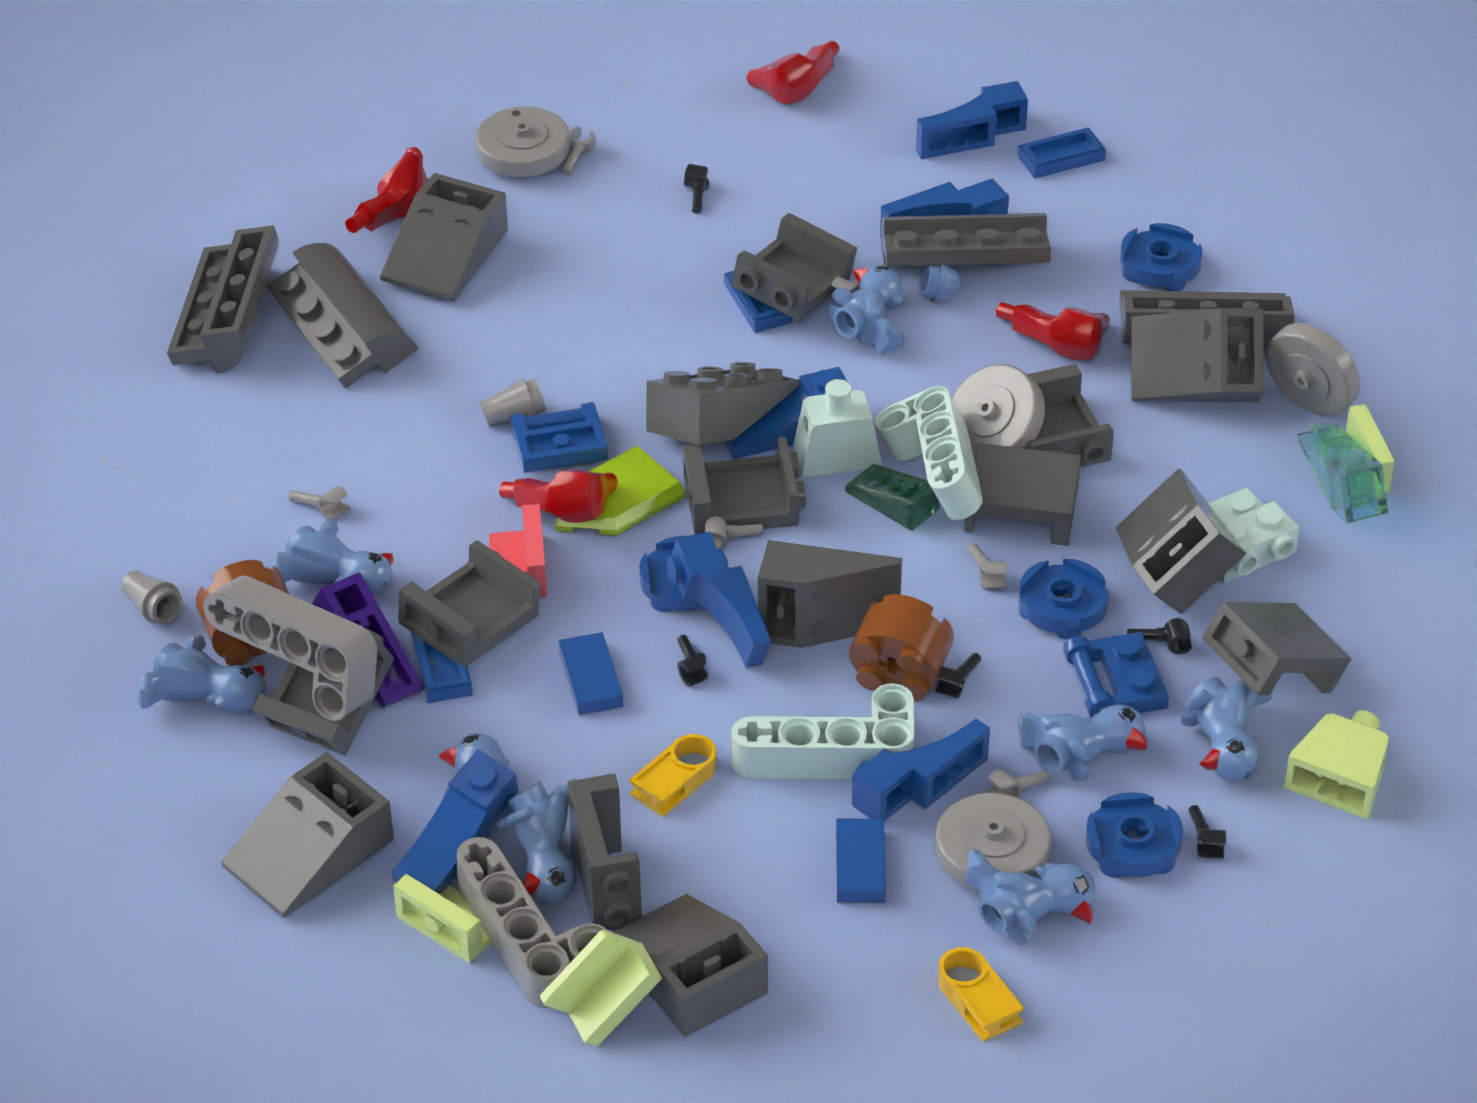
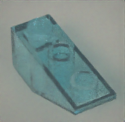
[1297,423,1389,523]

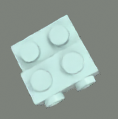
[1208,488,1300,583]

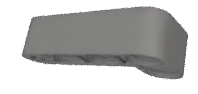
[203,575,377,722]
[456,837,608,1008]

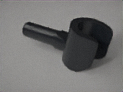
[684,163,709,214]
[1127,618,1192,654]
[677,635,708,687]
[935,653,981,698]
[1188,805,1226,859]

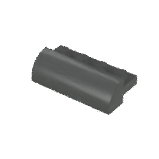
[881,213,1051,267]
[167,225,279,373]
[266,243,419,388]
[1119,290,1295,345]

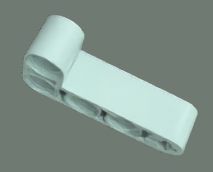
[874,386,983,520]
[731,683,914,780]

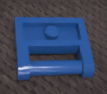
[510,402,608,473]
[1063,632,1169,717]

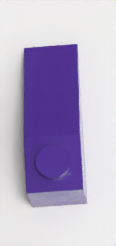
[312,572,425,708]

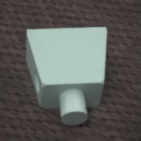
[793,379,882,478]

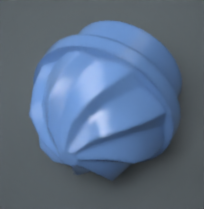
[919,264,960,303]

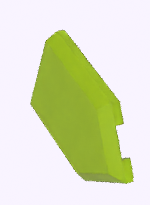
[555,446,685,535]

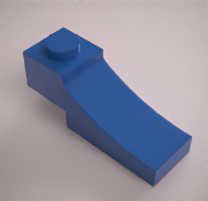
[916,81,1028,159]
[880,178,1009,238]
[724,367,853,459]
[667,532,771,668]
[852,719,990,822]
[392,749,519,895]

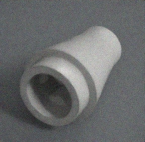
[480,378,546,426]
[121,571,183,624]

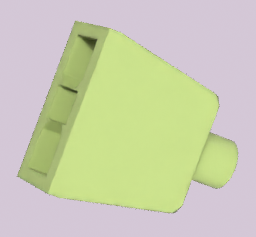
[1284,710,1389,820]

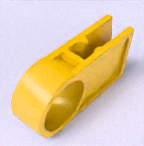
[629,734,717,817]
[938,947,1024,1042]

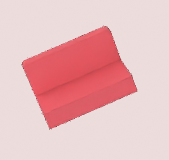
[489,504,547,597]

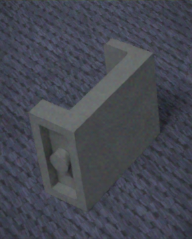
[731,213,857,321]
[1027,364,1114,467]
[683,437,806,535]
[964,443,1081,546]
[398,540,540,666]
[1202,601,1352,695]
[252,629,394,756]
[568,773,642,929]

